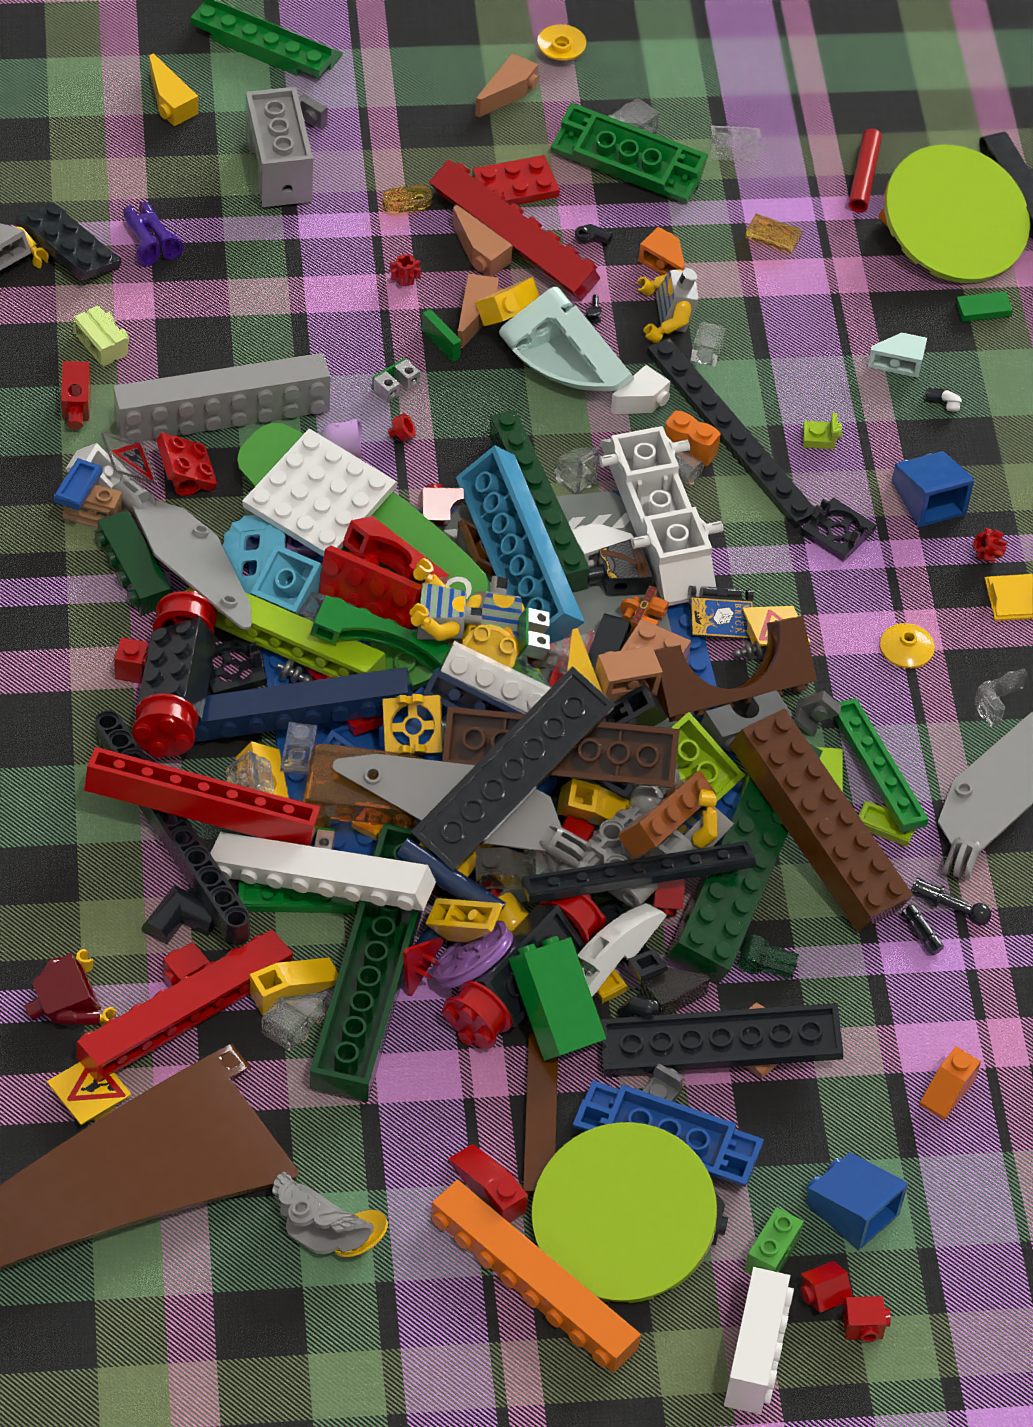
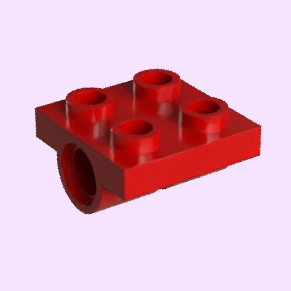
[156,432,217,496]

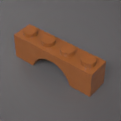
[617,770,716,859]

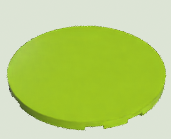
[884,144,1030,283]
[532,1122,717,1303]

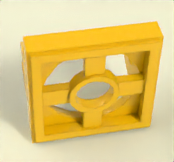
[383,694,444,756]

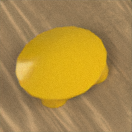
[462,624,517,669]

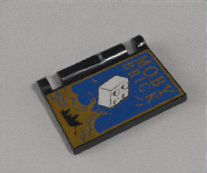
[688,585,754,640]

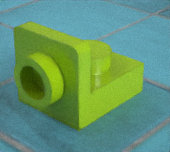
[803,413,842,449]

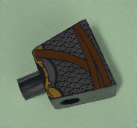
[588,537,653,596]

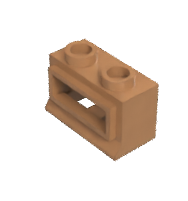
[62,485,123,528]

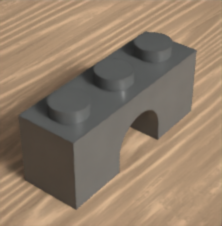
[700,690,793,752]

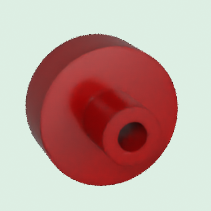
[388,413,416,442]

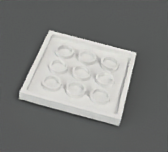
[242,429,397,557]

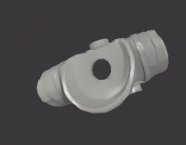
[272,1172,374,1254]

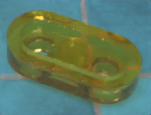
[382,184,432,213]

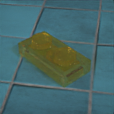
[745,214,803,253]

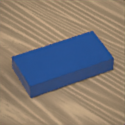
[54,458,103,511]

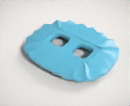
[222,515,286,597]

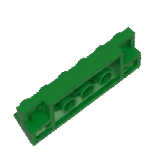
[190,0,343,78]
[550,102,708,204]

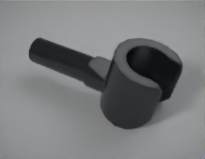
[586,294,602,323]

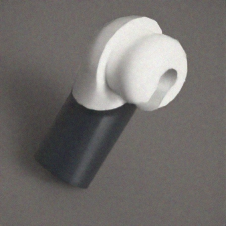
[926,388,962,412]

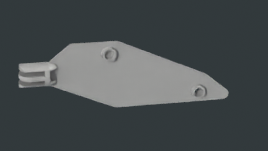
[112,479,252,630]
[938,712,1033,880]
[333,754,592,868]

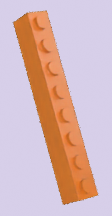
[431,1179,641,1373]

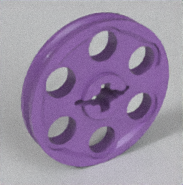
[432,921,513,988]

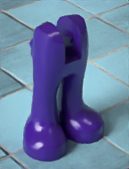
[123,202,184,267]

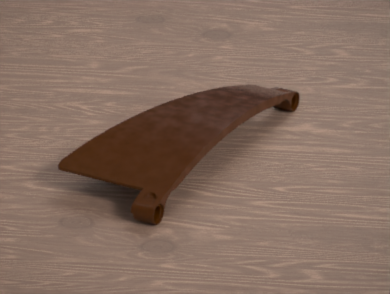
[0,1044,299,1270]

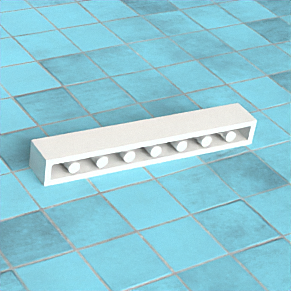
[210,832,436,911]

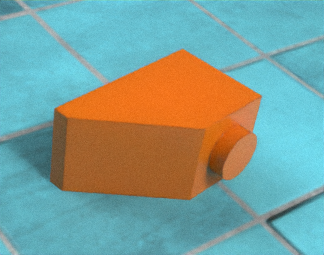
[638,227,685,275]
[919,1046,981,1121]

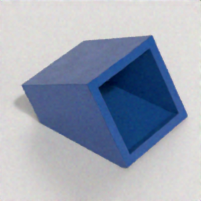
[892,451,974,528]
[805,1152,908,1251]

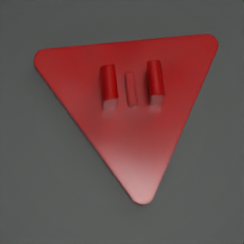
[403,938,443,996]

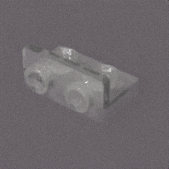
[710,126,762,161]
[226,751,275,794]

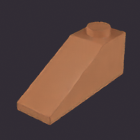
[475,53,540,117]
[452,205,513,277]
[458,274,503,349]

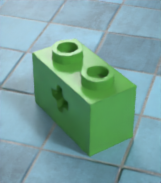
[744,1207,804,1275]

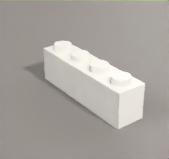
[441,641,551,712]

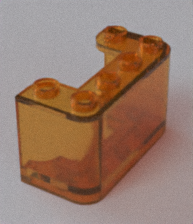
[303,744,422,829]

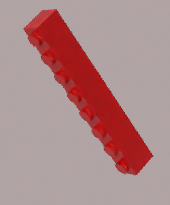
[429,159,601,301]
[84,747,320,846]
[76,930,293,1083]

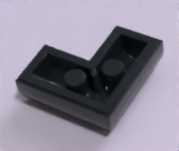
[142,884,216,944]

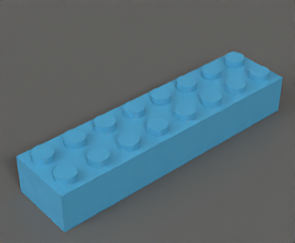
[456,445,585,645]

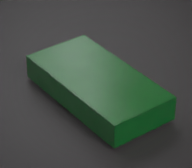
[956,292,1013,322]
[422,309,461,362]

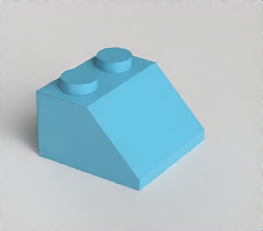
[250,544,322,619]

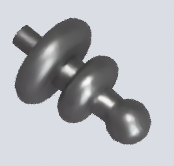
[733,641,767,660]
[276,659,312,683]

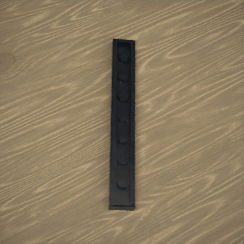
[522,841,756,904]

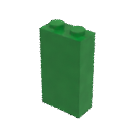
[509,936,606,1061]

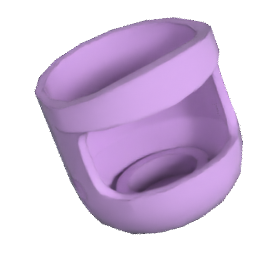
[321,418,362,458]

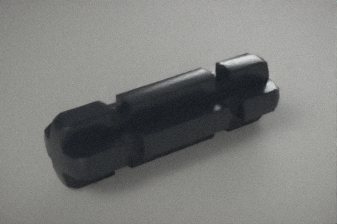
[901,904,944,955]

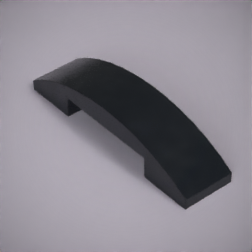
[596,898,668,981]

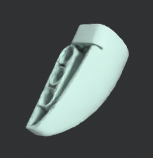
[499,287,634,391]

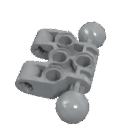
[557,785,694,908]

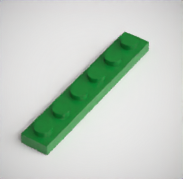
[834,698,929,833]

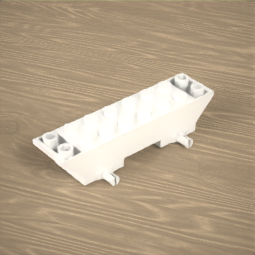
[599,426,724,606]

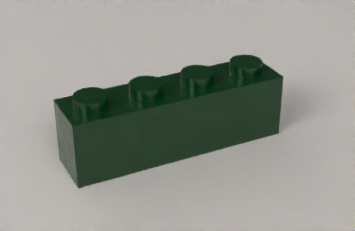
[95,510,171,616]

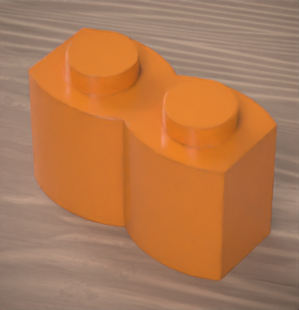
[664,410,721,466]

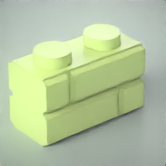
[73,305,130,367]

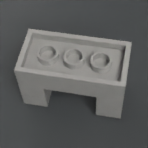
[246,87,313,207]

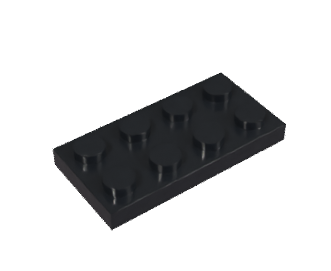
[15,203,121,281]

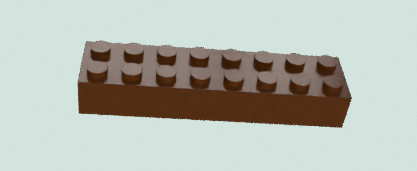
[442,707,680,789]
[729,708,914,933]

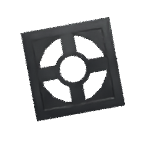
[801,497,876,562]
[208,638,267,695]

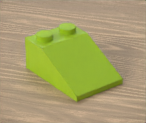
[670,712,745,801]

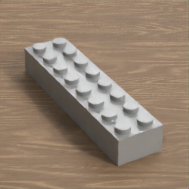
[113,353,330,445]

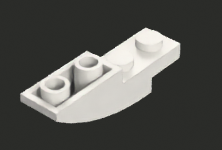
[577,903,667,996]

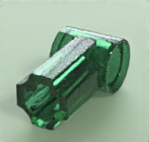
[737,935,799,979]

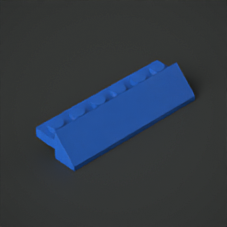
[572,1080,764,1187]

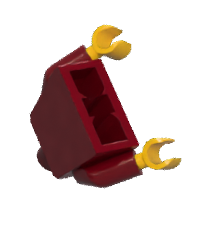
[24,949,116,1026]

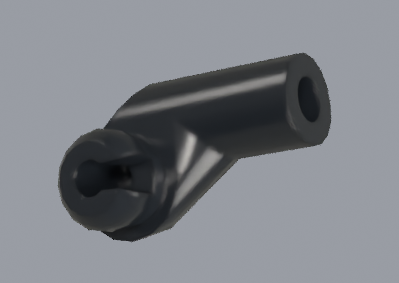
[575,224,613,245]
[617,995,660,1018]

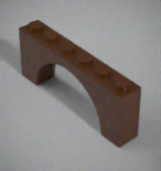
[654,616,817,722]

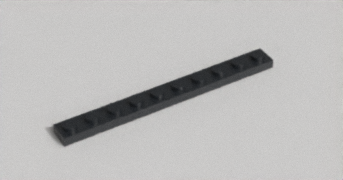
[647,338,815,528]

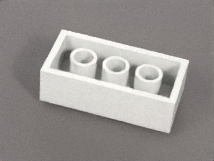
[724,1267,794,1415]

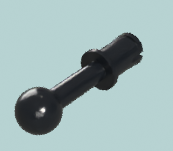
[911,877,991,925]

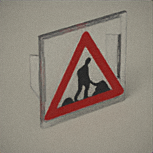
[100,431,158,485]

